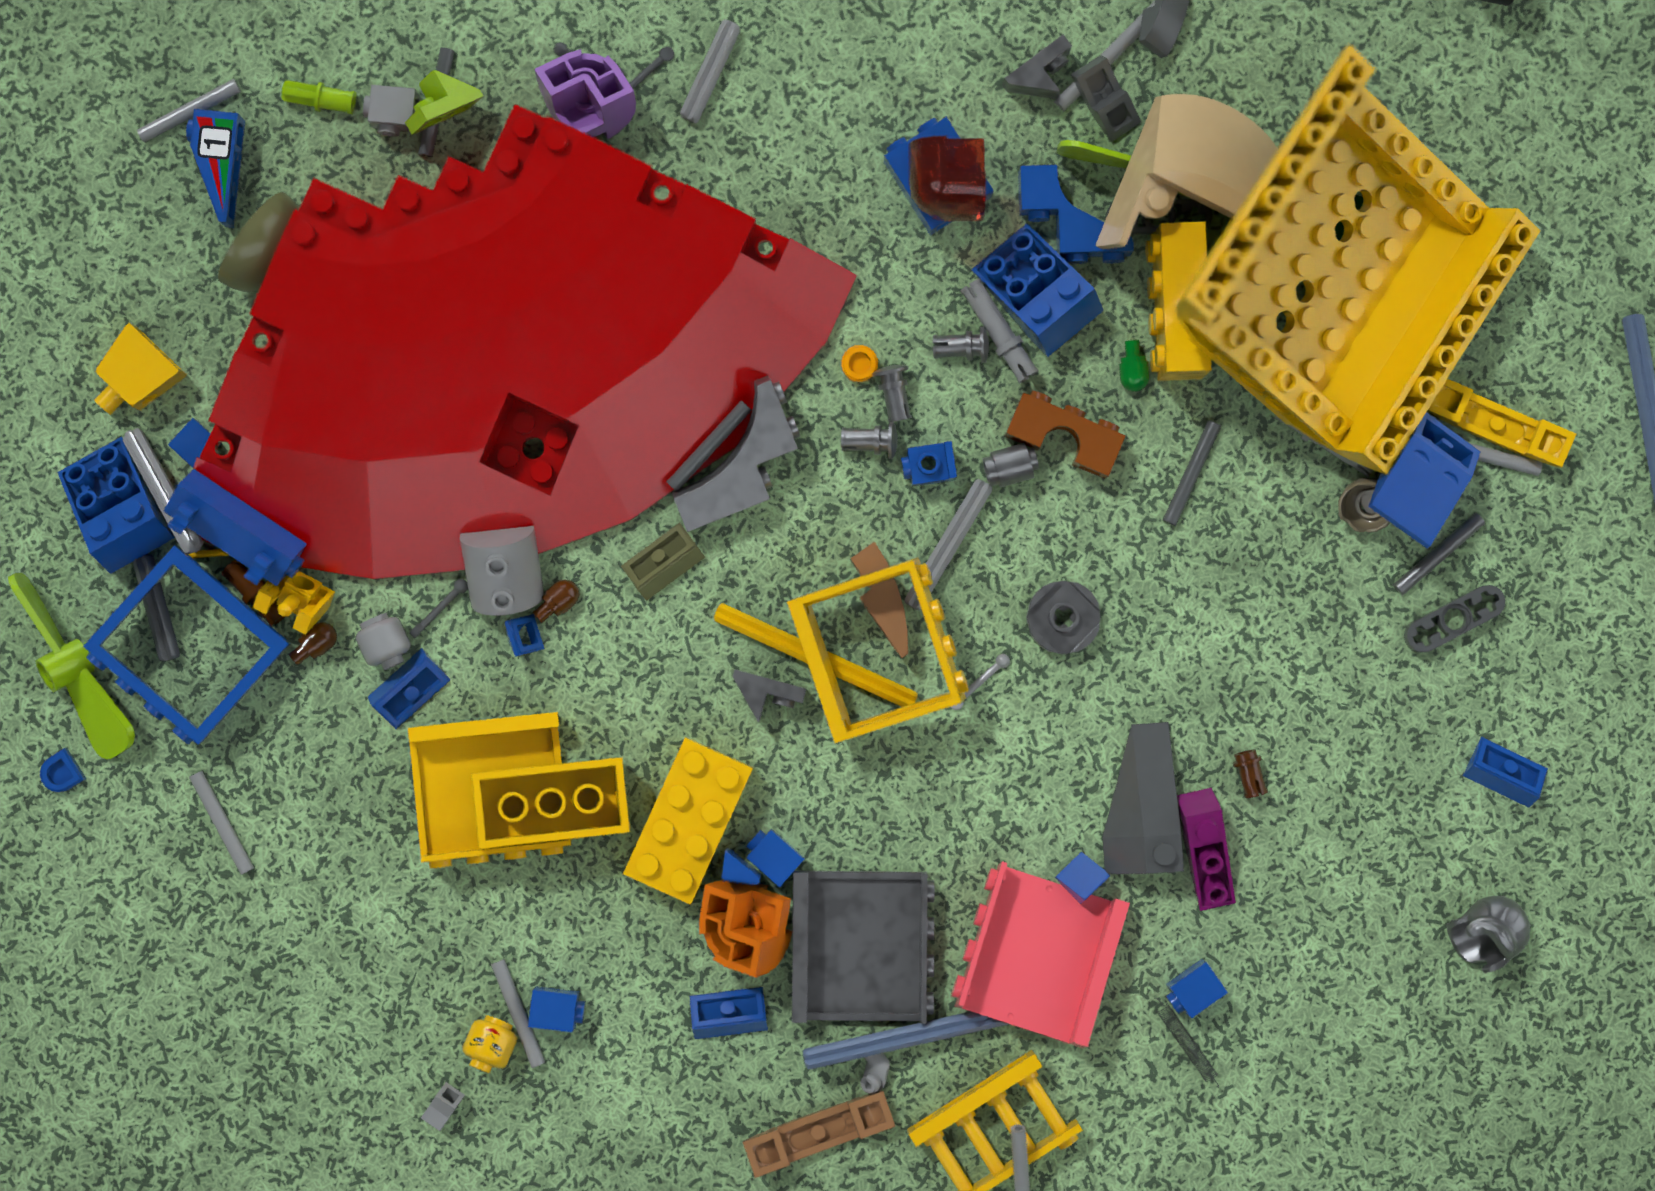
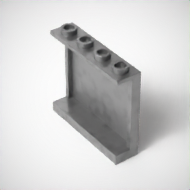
[792,871,935,1024]

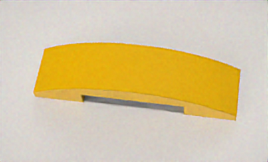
[1427,379,1576,468]

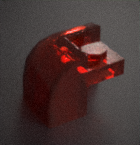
[908,135,986,221]

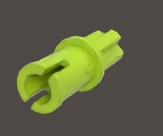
[281,80,357,115]

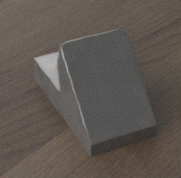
[1003,35,1072,99]
[733,669,806,722]

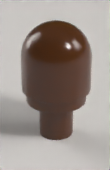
[532,579,580,623]
[288,622,337,666]

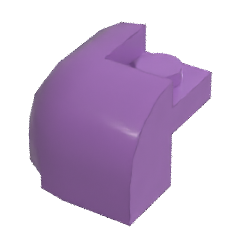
[534,49,636,139]

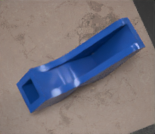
[1018,165,1134,264]

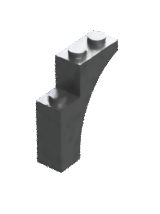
[672,376,801,532]

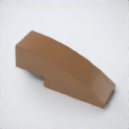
[850,542,908,659]

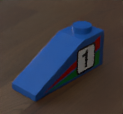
[186,109,245,228]

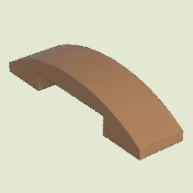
[742,1090,896,1178]

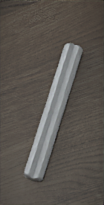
[123,428,203,554]
[905,479,992,610]

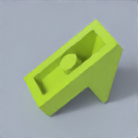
[405,70,483,135]

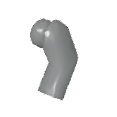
[860,1053,890,1094]

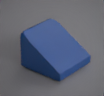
[1055,852,1110,904]

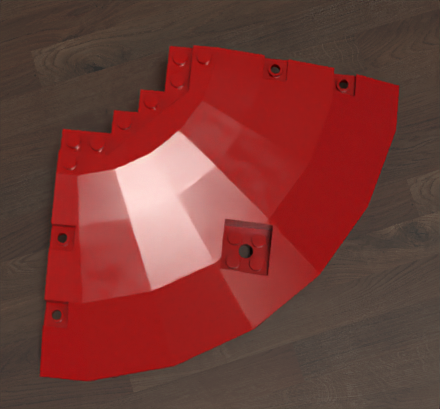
[193,104,857,579]

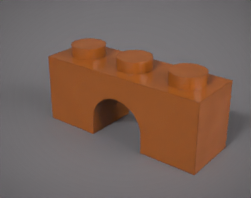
[1004,390,1126,479]

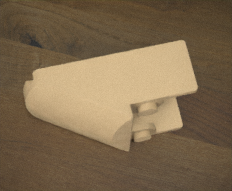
[1096,94,1278,249]

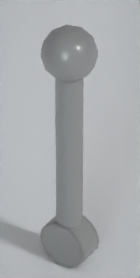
[950,654,1010,710]

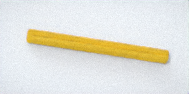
[714,603,918,707]

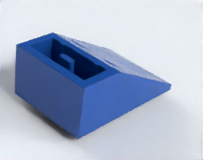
[971,223,1104,357]
[1368,412,1481,548]
[57,436,175,574]

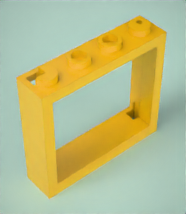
[787,557,969,743]

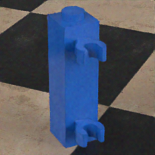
[163,469,307,586]

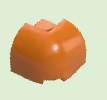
[699,880,793,978]

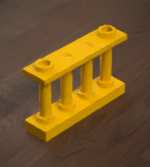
[907,1050,1082,1191]

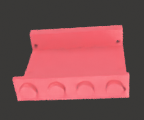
[952,861,1130,1048]

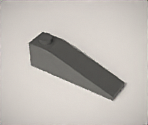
[1102,722,1184,874]

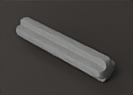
[680,19,740,123]

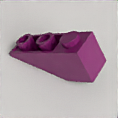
[1177,788,1236,911]

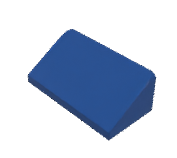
[367,648,450,729]
[1463,737,1548,808]
[722,847,762,885]
[689,987,768,1039]

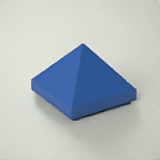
[504,614,545,657]

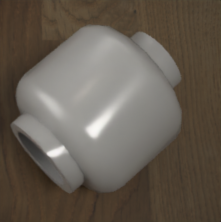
[355,613,411,670]

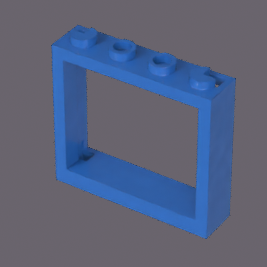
[83,545,291,745]

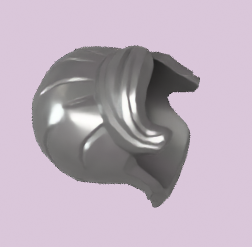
[1446,896,1530,973]

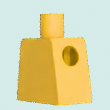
[94,323,187,415]

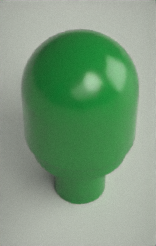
[1119,340,1149,392]

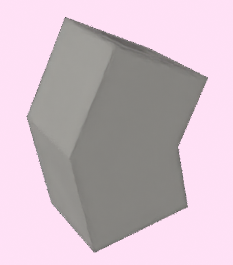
[421,1082,465,1131]

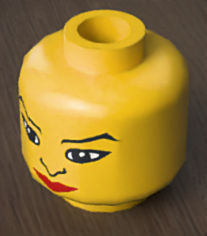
[462,1015,517,1074]

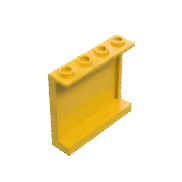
[408,712,571,868]

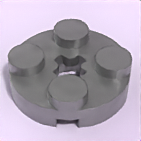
[1026,581,1100,654]

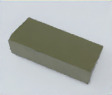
[621,523,705,601]

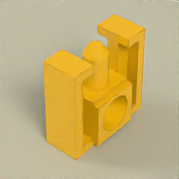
[253,571,335,635]

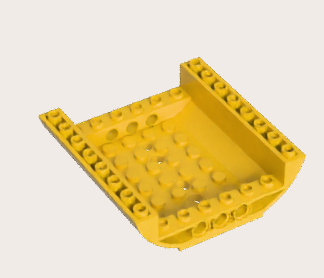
[1176,45,1541,475]

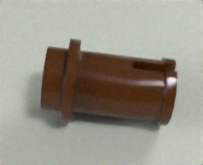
[1233,749,1268,798]

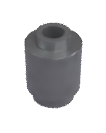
[982,443,1039,488]

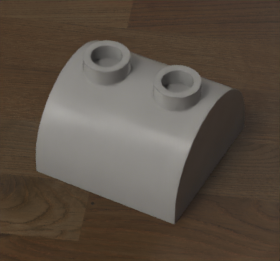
[460,526,544,616]

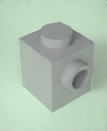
[363,85,420,137]

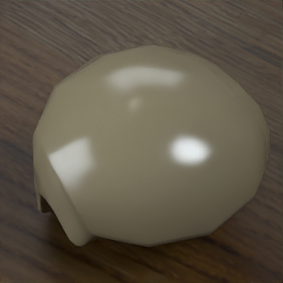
[1338,477,1390,532]

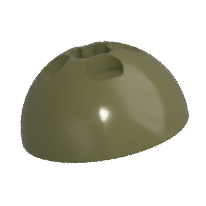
[218,192,299,293]

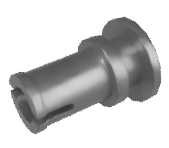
[933,327,989,363]
[872,365,912,422]
[841,422,897,459]

